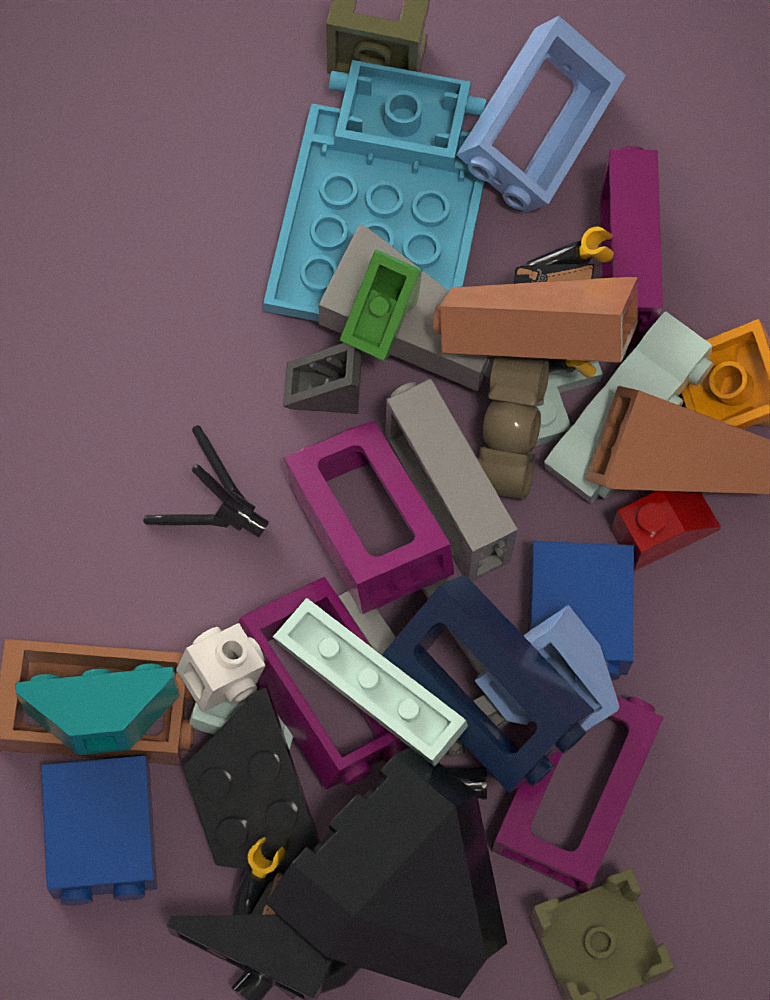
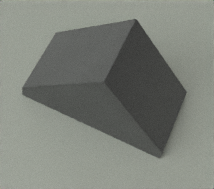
[283,343,362,414]

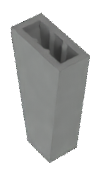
[319,224,495,391]

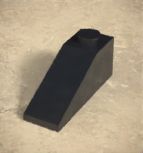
[167,915,336,1000]

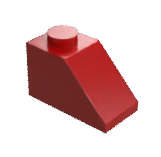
[611,491,721,571]

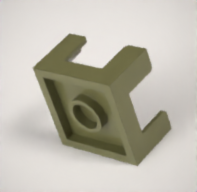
[326,0,430,74]
[529,868,675,1000]

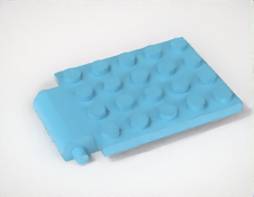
[263,60,493,322]

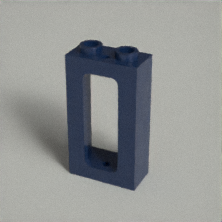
[382,575,595,793]

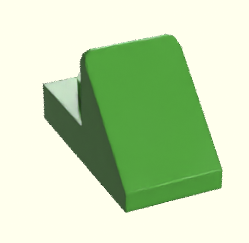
[340,250,422,361]

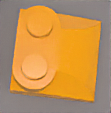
[681,319,770,429]

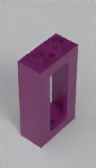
[599,146,663,348]
[284,420,454,614]
[237,576,410,790]
[492,696,664,893]

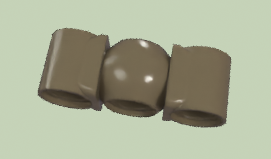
[478,356,549,500]

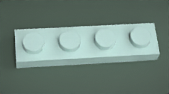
[273,598,468,767]

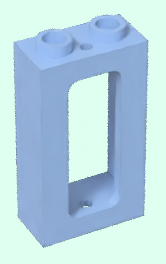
[456,16,626,213]

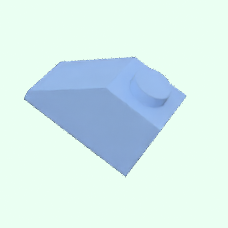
[475,605,620,731]

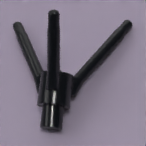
[143,425,269,538]

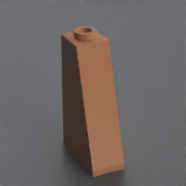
[433,277,638,362]
[584,386,770,494]

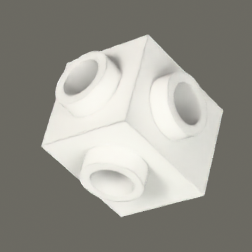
[176,623,266,712]

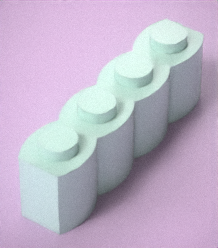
[544,311,714,504]

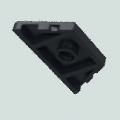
[183,686,320,875]

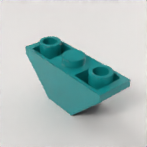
[15,664,179,755]

